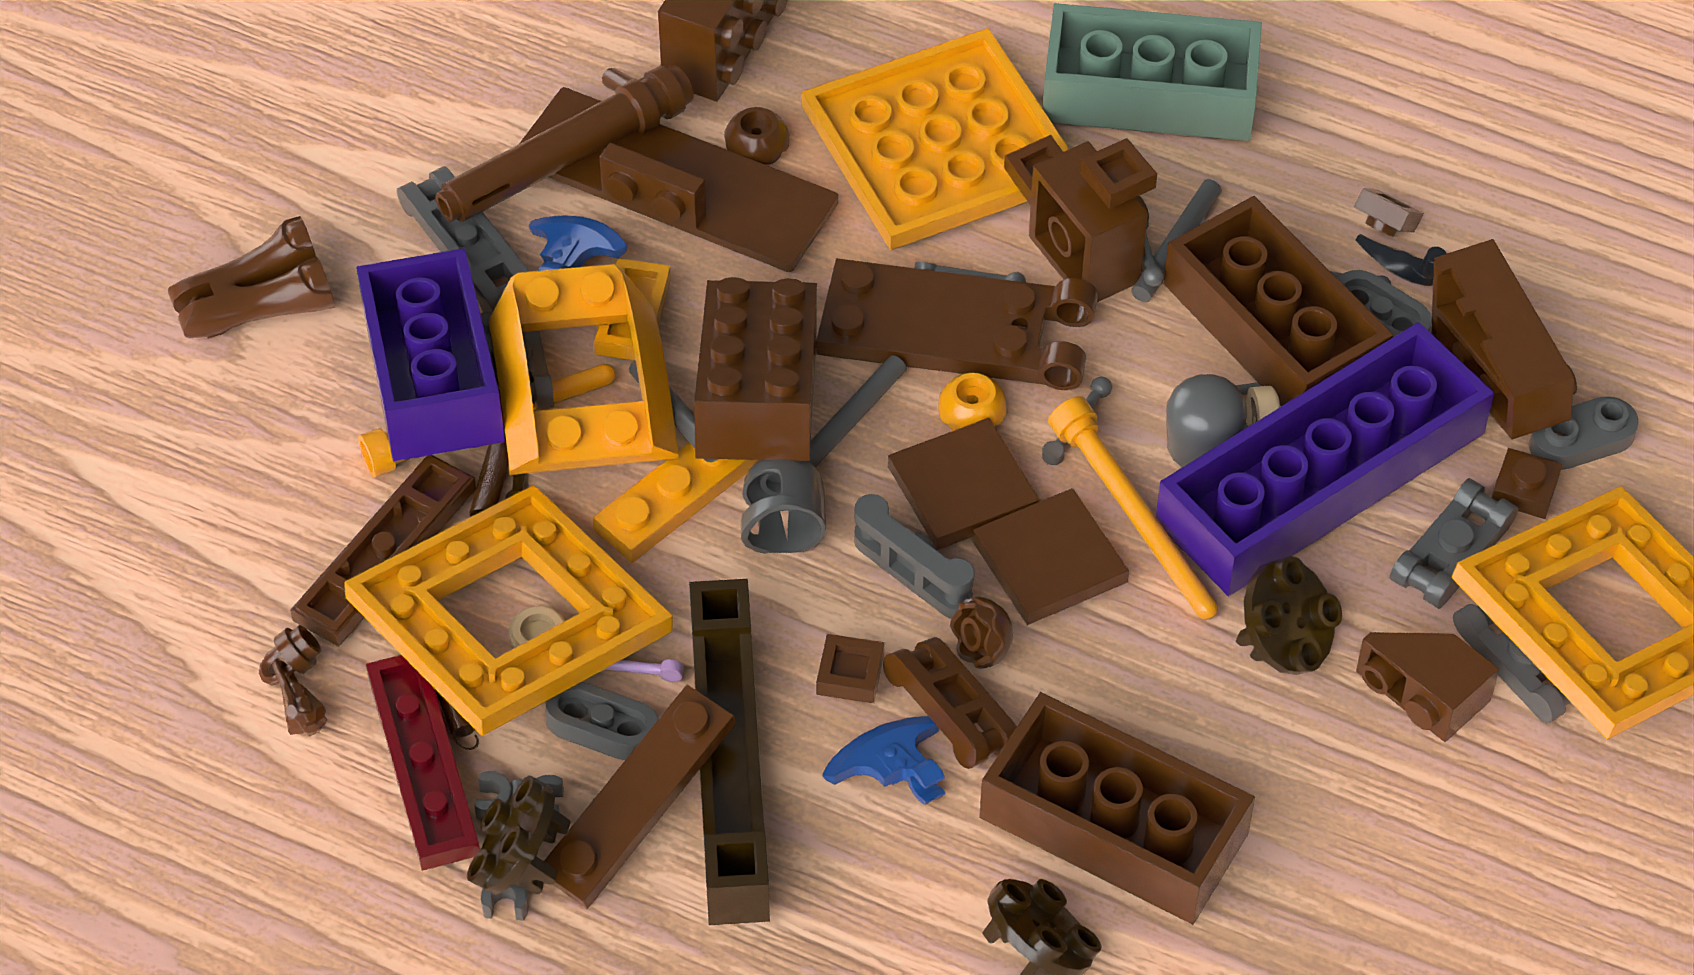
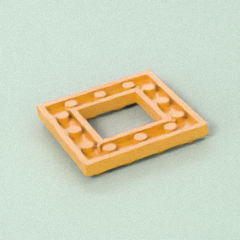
[345,485,673,736]
[1451,486,1694,740]

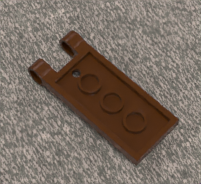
[816,258,1098,390]

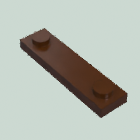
[290,455,476,647]
[544,684,736,909]

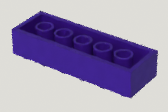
[1156,322,1494,597]

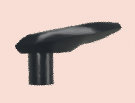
[1356,234,1447,286]

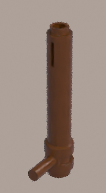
[435,64,694,222]

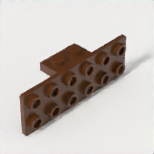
[519,87,838,272]

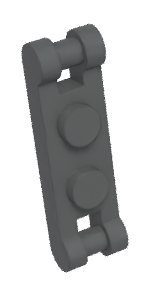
[397,166,530,312]

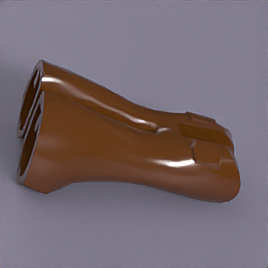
[168,216,335,339]

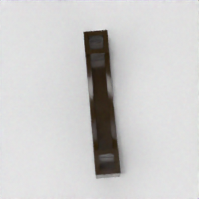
[689,578,770,925]

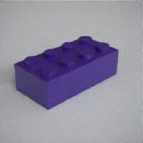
[356,248,505,461]

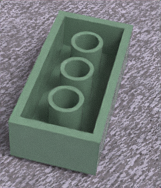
[1043,3,1262,141]

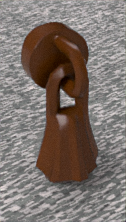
[259,625,327,736]

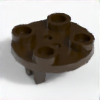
[1236,556,1342,675]
[467,775,571,895]
[982,878,1102,975]

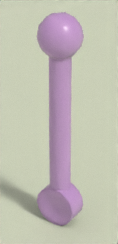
[604,659,684,682]

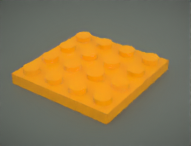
[801,28,1069,251]

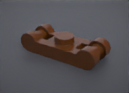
[883,637,1017,769]

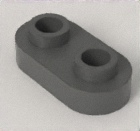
[1337,270,1432,337]
[1529,397,1638,470]
[546,682,658,760]

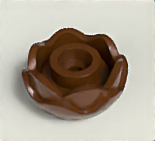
[724,107,789,164]
[950,596,1013,669]

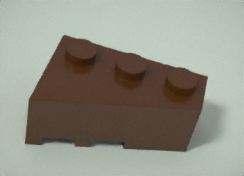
[1431,239,1577,440]

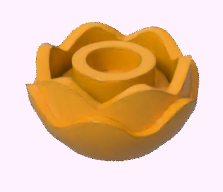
[938,373,1007,431]

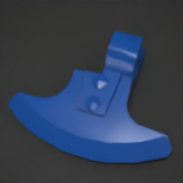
[529,215,628,271]
[822,716,945,805]

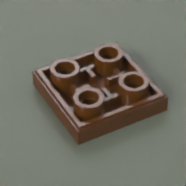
[888,418,1040,550]
[972,488,1129,625]

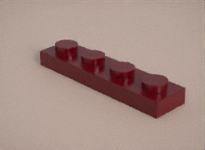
[366,655,480,871]

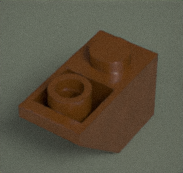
[1356,632,1499,742]

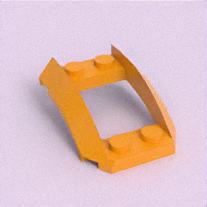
[488,264,679,475]

